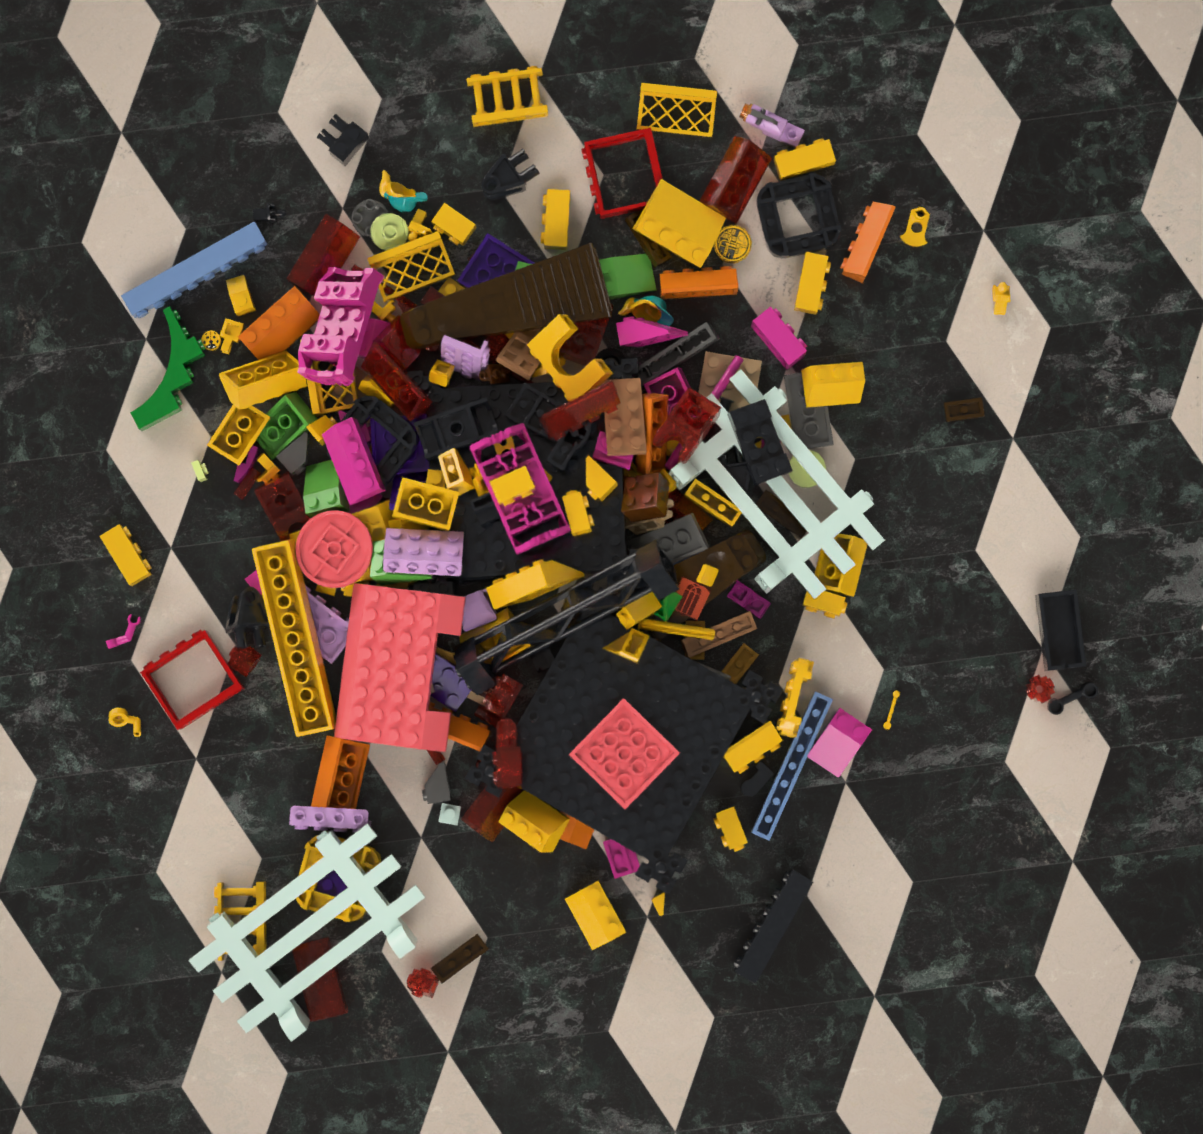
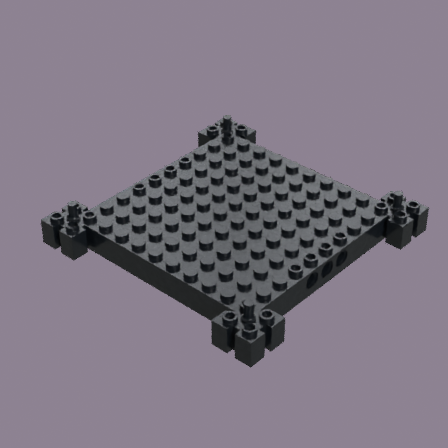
[408,358,647,596]
[465,577,784,894]

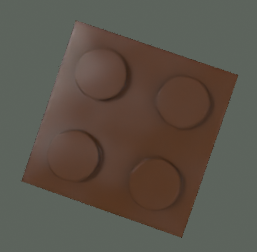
[621,472,670,522]

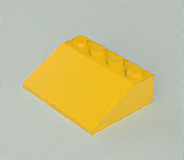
[632,179,726,268]
[486,559,585,610]

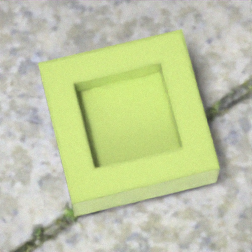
[191,460,209,482]

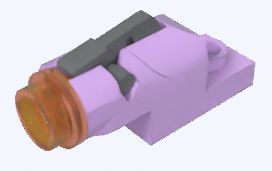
[739,103,805,148]

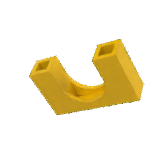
[527,314,613,404]

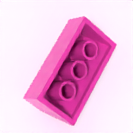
[322,417,386,506]

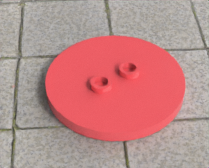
[296,510,373,588]

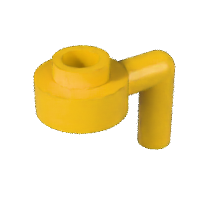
[109,708,141,737]

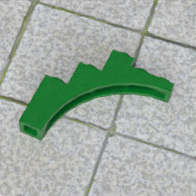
[130,306,206,431]

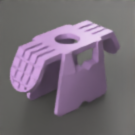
[462,589,497,632]

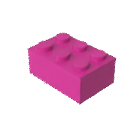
[751,306,807,370]

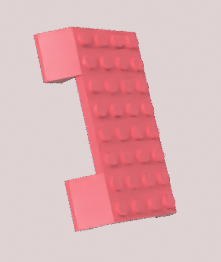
[334,583,466,752]

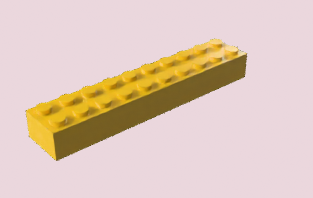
[252,539,336,737]

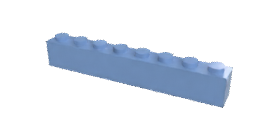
[121,221,268,318]
[751,691,833,841]

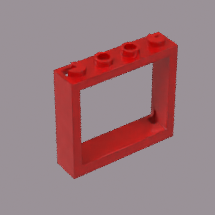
[581,128,663,219]
[140,629,245,730]

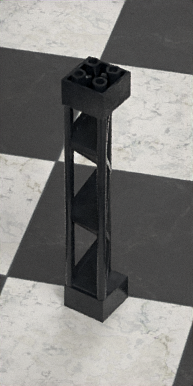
[453,540,679,695]

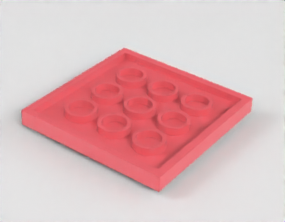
[569,698,680,809]

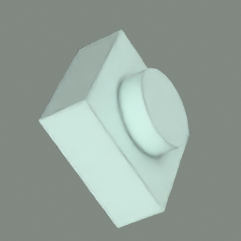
[439,803,461,825]

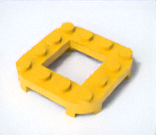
[776,658,814,738]
[295,835,381,922]

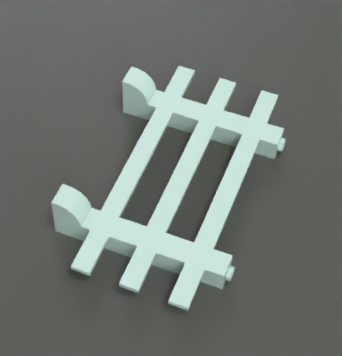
[669,370,885,599]
[189,823,425,1041]

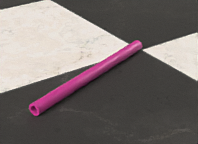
[664,355,744,470]

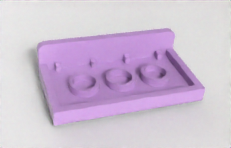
[441,335,490,381]
[383,528,464,576]
[305,585,349,664]
[289,806,371,833]

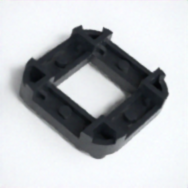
[756,173,841,259]
[326,396,420,487]

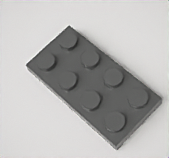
[784,373,834,449]
[627,512,709,564]

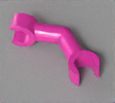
[106,614,141,649]

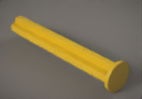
[638,619,715,640]

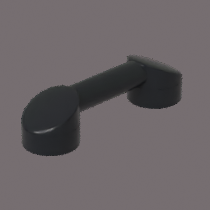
[1047,682,1098,715]

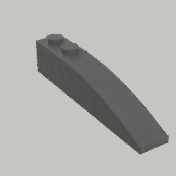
[639,322,720,389]

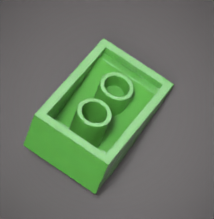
[599,254,657,300]
[256,392,318,460]
[303,460,350,518]
[370,540,432,586]

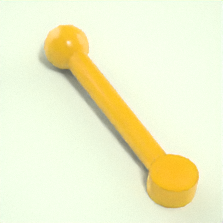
[883,690,900,729]

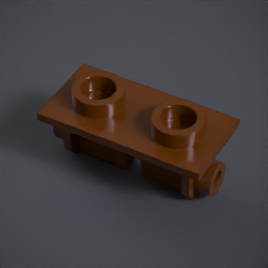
[479,364,510,384]

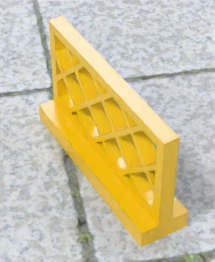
[637,83,717,137]
[367,231,455,302]
[300,339,358,417]

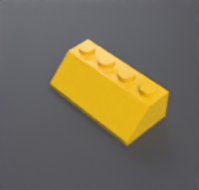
[219,351,307,410]

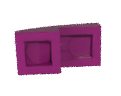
[234,446,260,483]
[727,581,771,619]

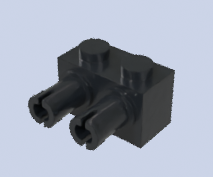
[317,114,369,166]

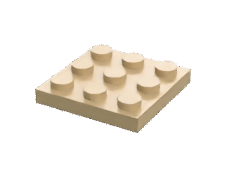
[697,352,762,412]

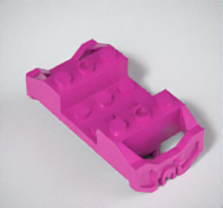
[297,267,384,386]
[470,423,571,555]

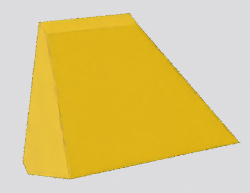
[603,628,650,664]

